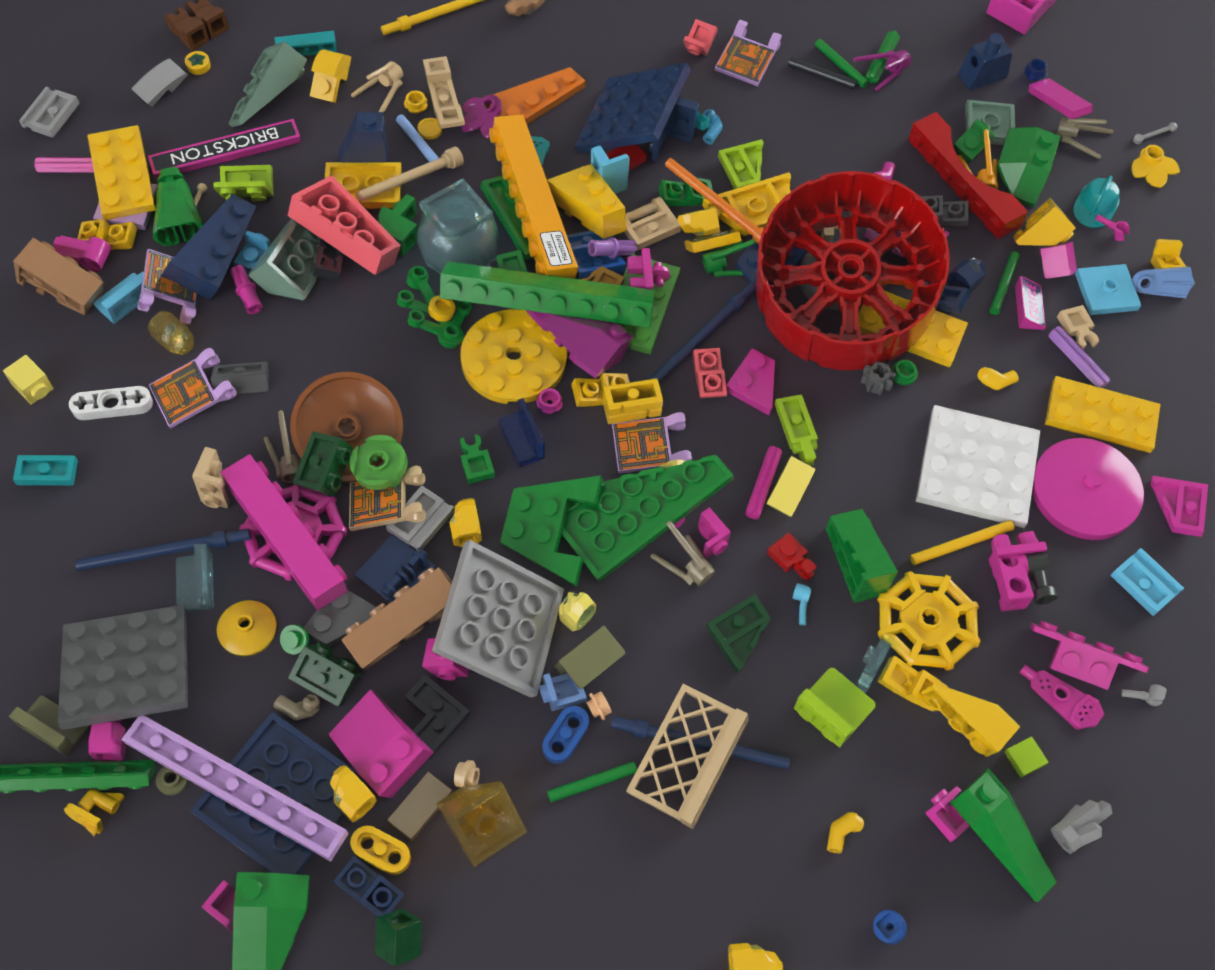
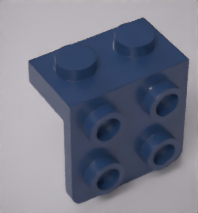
[649,97,699,162]

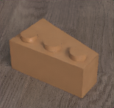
[13,238,104,315]

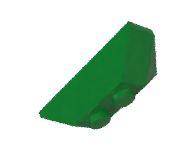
[997,126,1061,208]

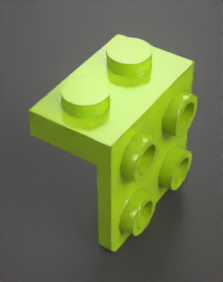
[213,165,274,201]
[794,668,875,748]

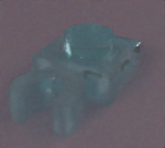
[856,639,891,693]

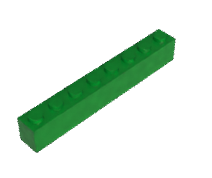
[440,261,655,327]

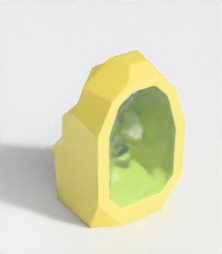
[559,592,596,632]

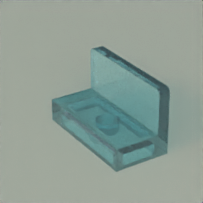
[176,544,214,612]

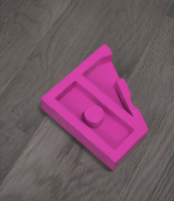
[726,348,775,415]

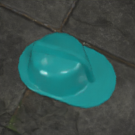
[1073,175,1120,228]

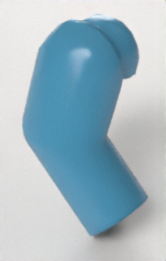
[703,109,723,145]

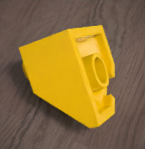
[1013,198,1076,246]

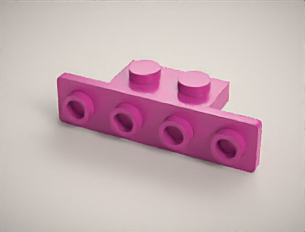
[1030,621,1149,690]

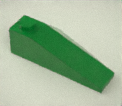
[950,768,1057,902]
[232,872,310,970]

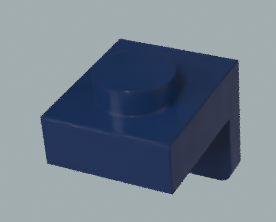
[928,284,970,314]

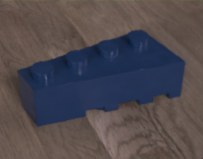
[161,194,256,300]

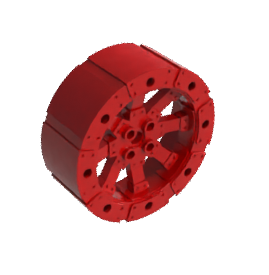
[756,171,949,371]

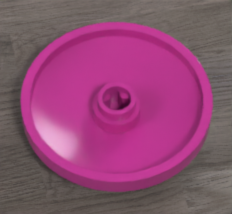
[1032,438,1144,540]

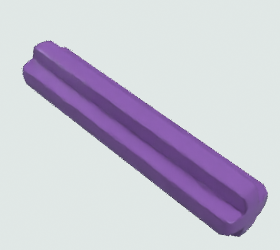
[1049,326,1110,388]

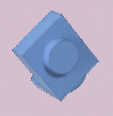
[539,673,587,711]

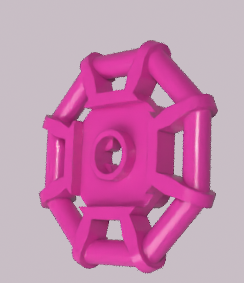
[239,485,348,581]

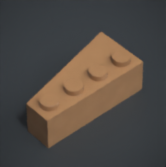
[341,567,452,669]

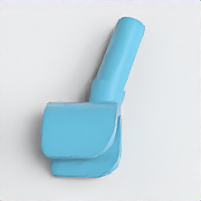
[792,583,811,626]

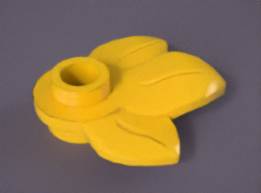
[1131,145,1180,188]

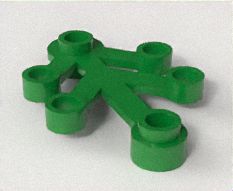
[397,266,472,349]

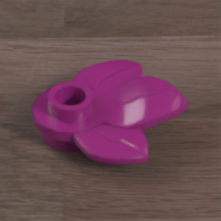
[461,95,502,140]

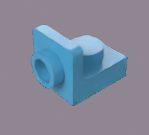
[233,231,271,273]

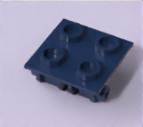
[354,534,436,603]

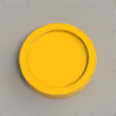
[418,118,442,140]

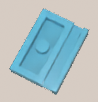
[1110,548,1184,616]

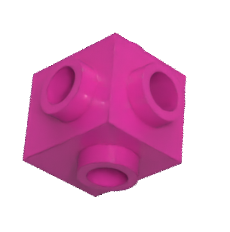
[422,638,469,680]

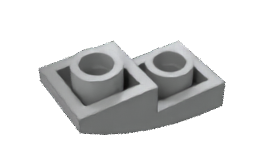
[131,58,188,107]

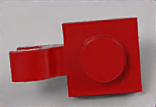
[767,532,817,582]

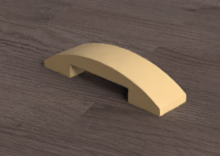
[423,56,465,129]

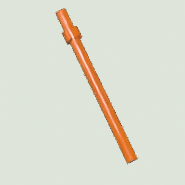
[665,158,763,244]

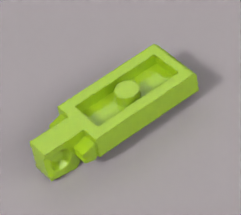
[774,394,818,466]

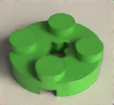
[350,435,408,490]

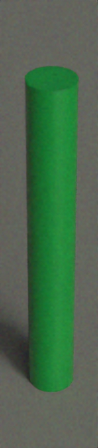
[815,38,869,88]
[989,252,1020,315]
[547,761,637,803]

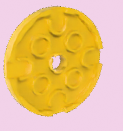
[461,309,567,404]

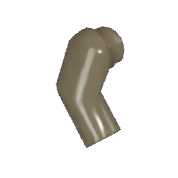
[273,694,320,721]

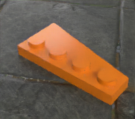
[487,67,586,124]

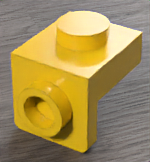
[1150,239,1186,269]

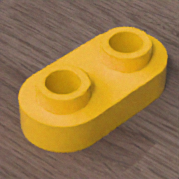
[350,826,411,875]

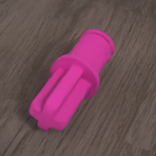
[230,264,263,314]

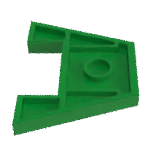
[500,475,603,587]

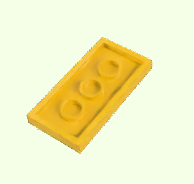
[87,125,156,220]
[858,291,968,368]
[1045,376,1160,453]

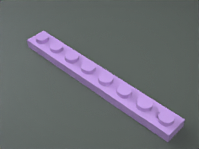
[121,716,349,862]

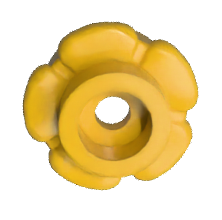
[404,91,428,113]

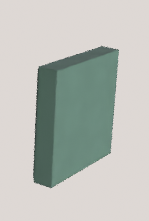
[965,100,1015,145]

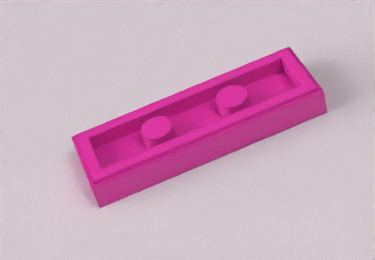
[1028,78,1093,119]

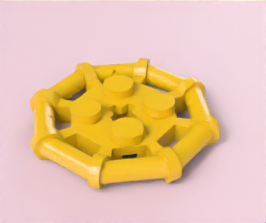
[877,571,981,671]

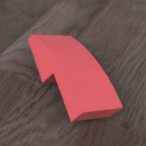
[693,348,727,398]

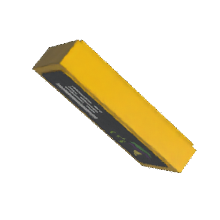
[685,229,741,253]

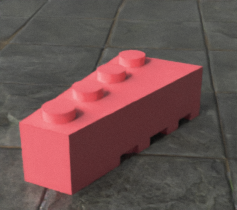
[288,175,400,275]

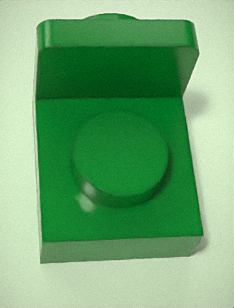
[953,119,995,163]

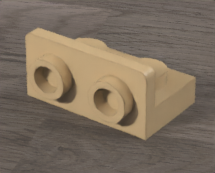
[192,447,230,508]

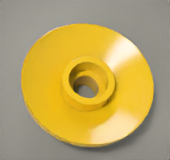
[217,600,277,656]

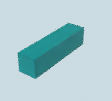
[274,31,337,56]

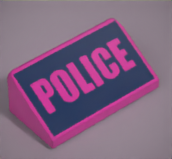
[1015,276,1046,330]

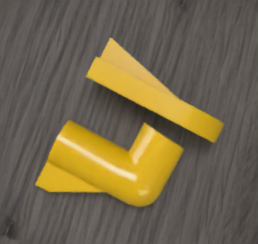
[64,789,125,836]

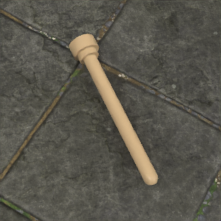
[355,146,464,201]

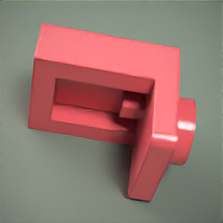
[683,19,718,56]

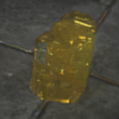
[148,311,194,355]

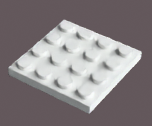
[915,405,1040,528]

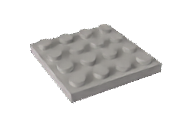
[432,540,564,698]

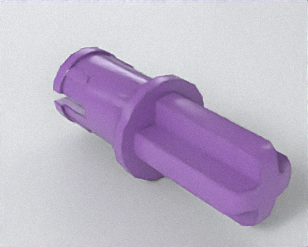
[588,238,637,258]

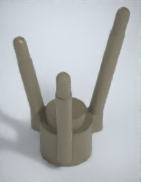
[1056,117,1114,159]
[263,410,301,483]
[651,521,715,587]

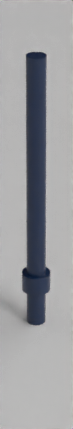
[648,283,756,383]
[76,528,251,571]
[611,716,791,769]

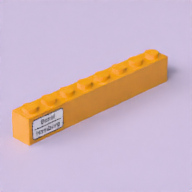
[489,114,578,279]

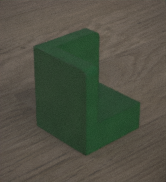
[375,908,422,967]

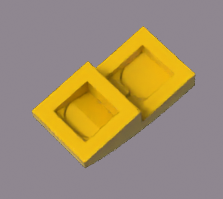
[877,655,948,711]

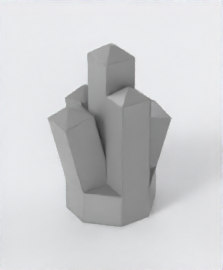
[1050,800,1113,854]

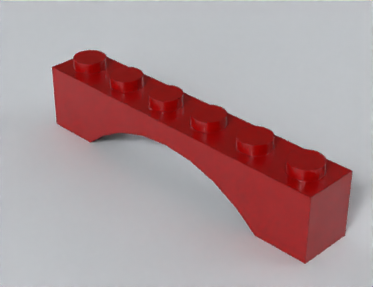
[908,112,1028,239]

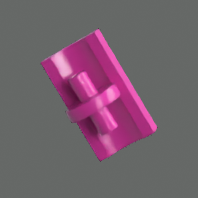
[627,248,670,290]

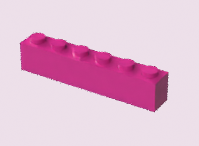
[220,454,348,611]

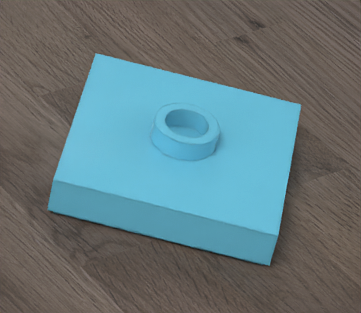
[1075,264,1141,315]

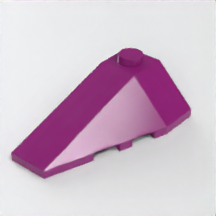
[525,310,633,379]

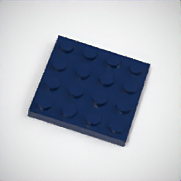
[574,63,691,154]
[190,712,369,875]

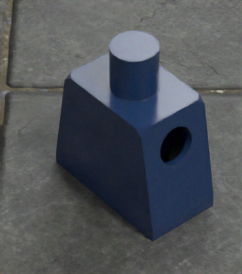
[958,33,1012,90]

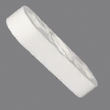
[69,386,153,420]

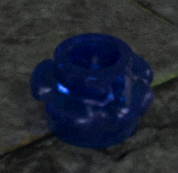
[1024,58,1047,81]

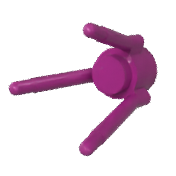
[853,50,911,91]

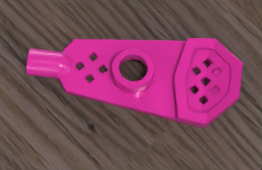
[1019,664,1104,730]

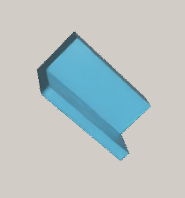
[591,145,630,194]
[94,271,144,324]

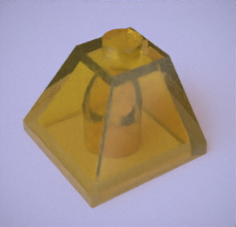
[436,781,527,867]

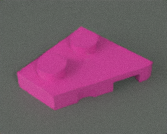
[1150,476,1208,537]

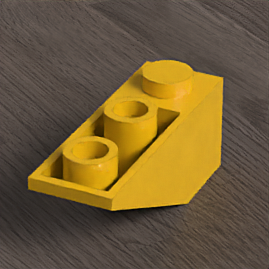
[921,683,1020,757]

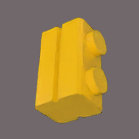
[603,378,663,424]

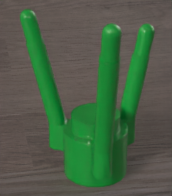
[702,239,756,278]

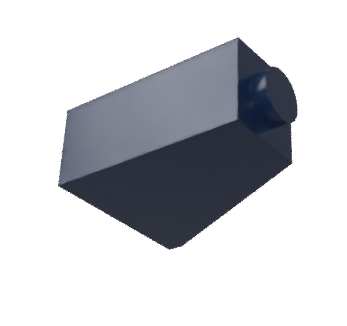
[338,112,389,162]

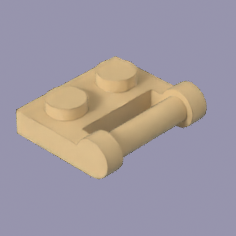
[624,197,681,251]

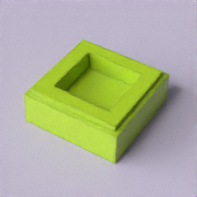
[1004,736,1049,778]

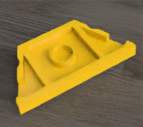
[702,172,791,236]

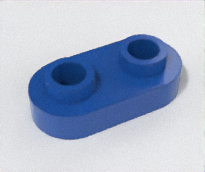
[542,706,589,764]

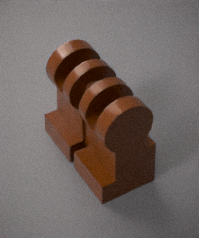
[164,0,229,52]

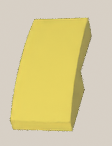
[766,456,815,517]

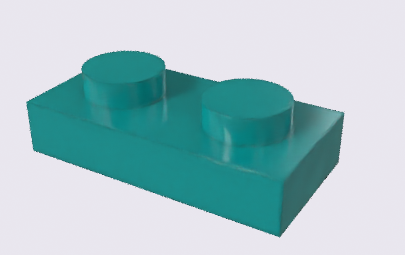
[13,455,78,486]

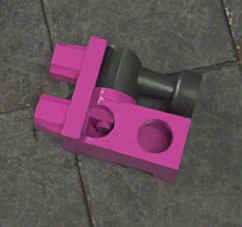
[988,531,1058,611]

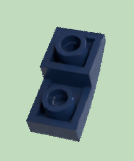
[333,855,405,917]

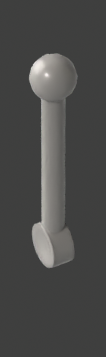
[1133,122,1177,144]

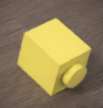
[3,355,54,405]

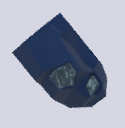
[947,258,986,294]

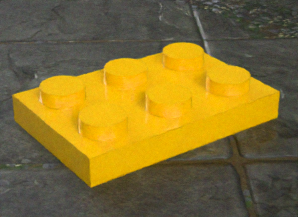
[325,162,402,208]

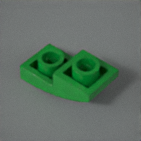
[658,178,713,207]

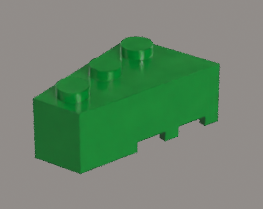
[825,509,898,603]

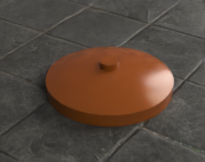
[290,372,403,483]

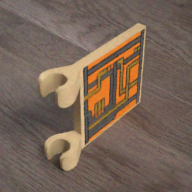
[349,466,426,531]

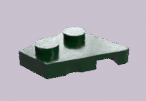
[705,594,771,673]

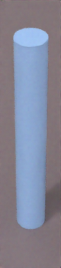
[396,114,438,162]

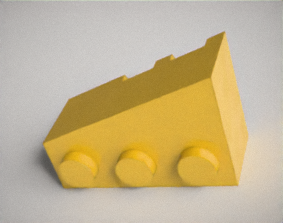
[547,164,627,239]

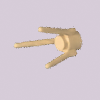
[351,61,403,113]

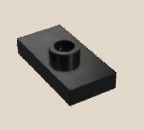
[313,239,344,281]

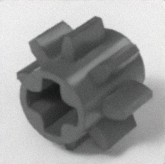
[860,362,896,395]

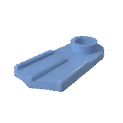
[1132,267,1195,299]

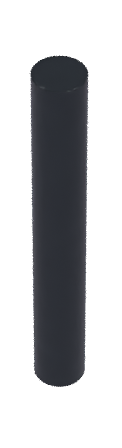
[788,57,857,89]

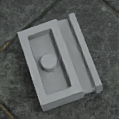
[19,86,79,138]
[386,485,455,552]

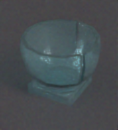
[417,179,500,274]

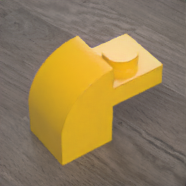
[310,49,351,103]

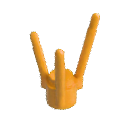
[958,129,998,189]

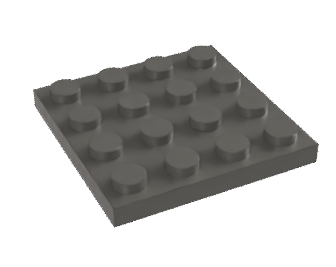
[58,604,188,730]

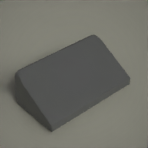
[211,361,269,394]

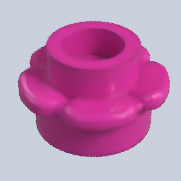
[536,388,563,414]

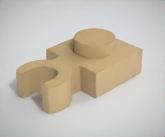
[1057,305,1099,350]

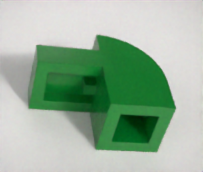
[379,194,419,257]

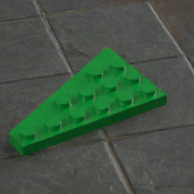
[562,455,734,582]

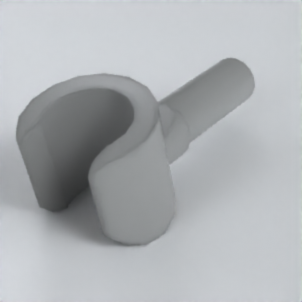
[1121,684,1167,707]

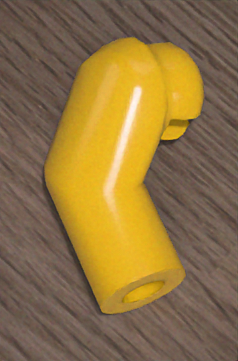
[977,367,1019,390]
[827,812,864,854]

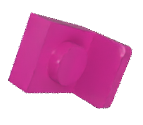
[698,507,731,558]

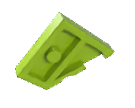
[718,139,763,189]

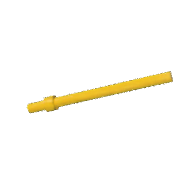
[381,0,485,35]

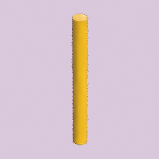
[910,520,1014,565]

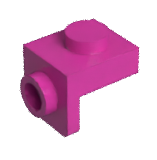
[925,786,970,842]

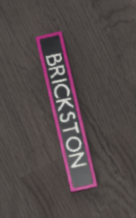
[148,119,301,180]

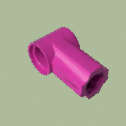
[53,236,111,272]

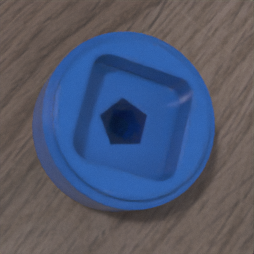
[873,910,907,945]

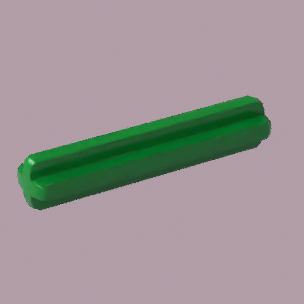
[865,30,900,84]

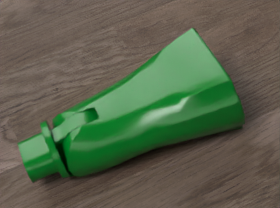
[153,167,204,247]

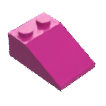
[328,689,434,798]

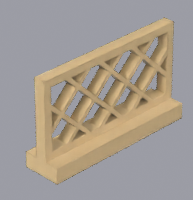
[626,684,749,829]

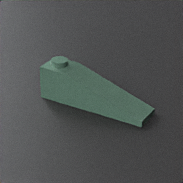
[228,42,307,127]
[248,218,321,300]

